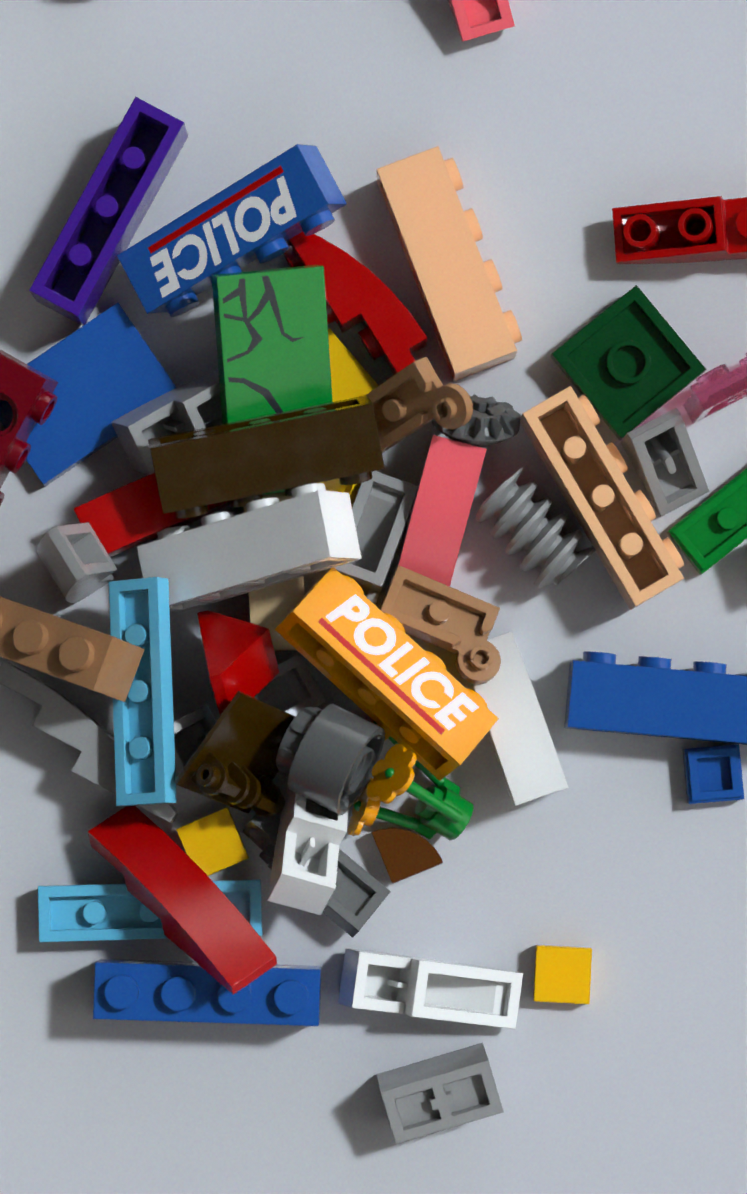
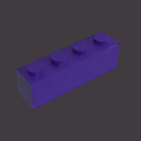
[29,96,188,326]

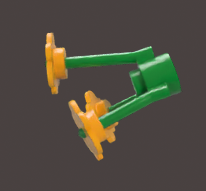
[347,720,474,841]

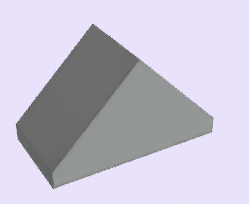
[621,408,709,517]

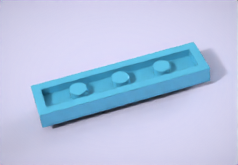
[109,577,177,806]
[38,879,263,942]

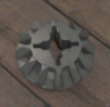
[432,394,521,445]

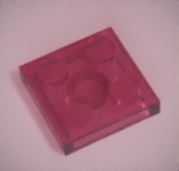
[683,352,747,424]

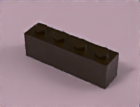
[148,395,385,519]

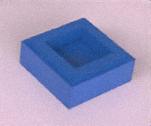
[682,744,744,804]

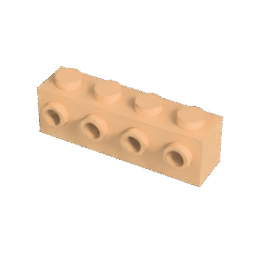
[520,386,684,610]

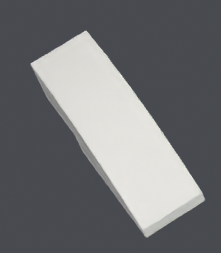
[471,632,569,806]
[267,786,349,916]
[338,948,523,1029]

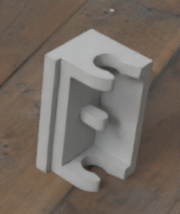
[377,1043,504,1144]

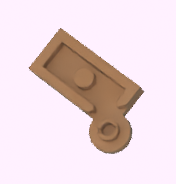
[367,357,473,453]
[380,565,501,684]

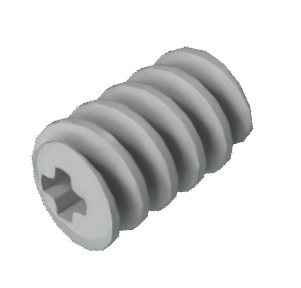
[475,468,596,588]

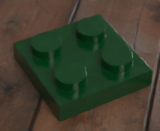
[550,285,706,441]

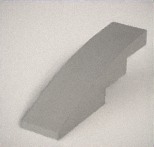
[0,660,179,823]

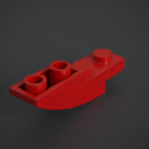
[612,196,747,264]
[283,231,427,381]

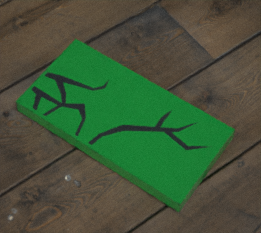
[211,265,333,495]

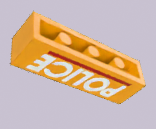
[274,567,499,781]

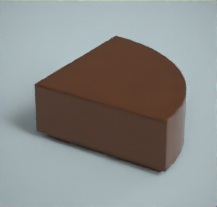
[371,828,443,884]

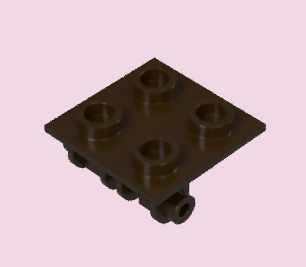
[174,691,296,817]

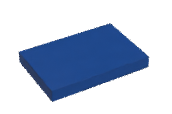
[0,302,177,486]

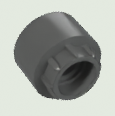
[276,704,385,815]

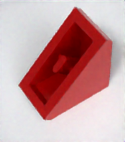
[197,610,280,716]

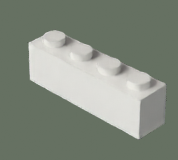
[137,483,362,612]

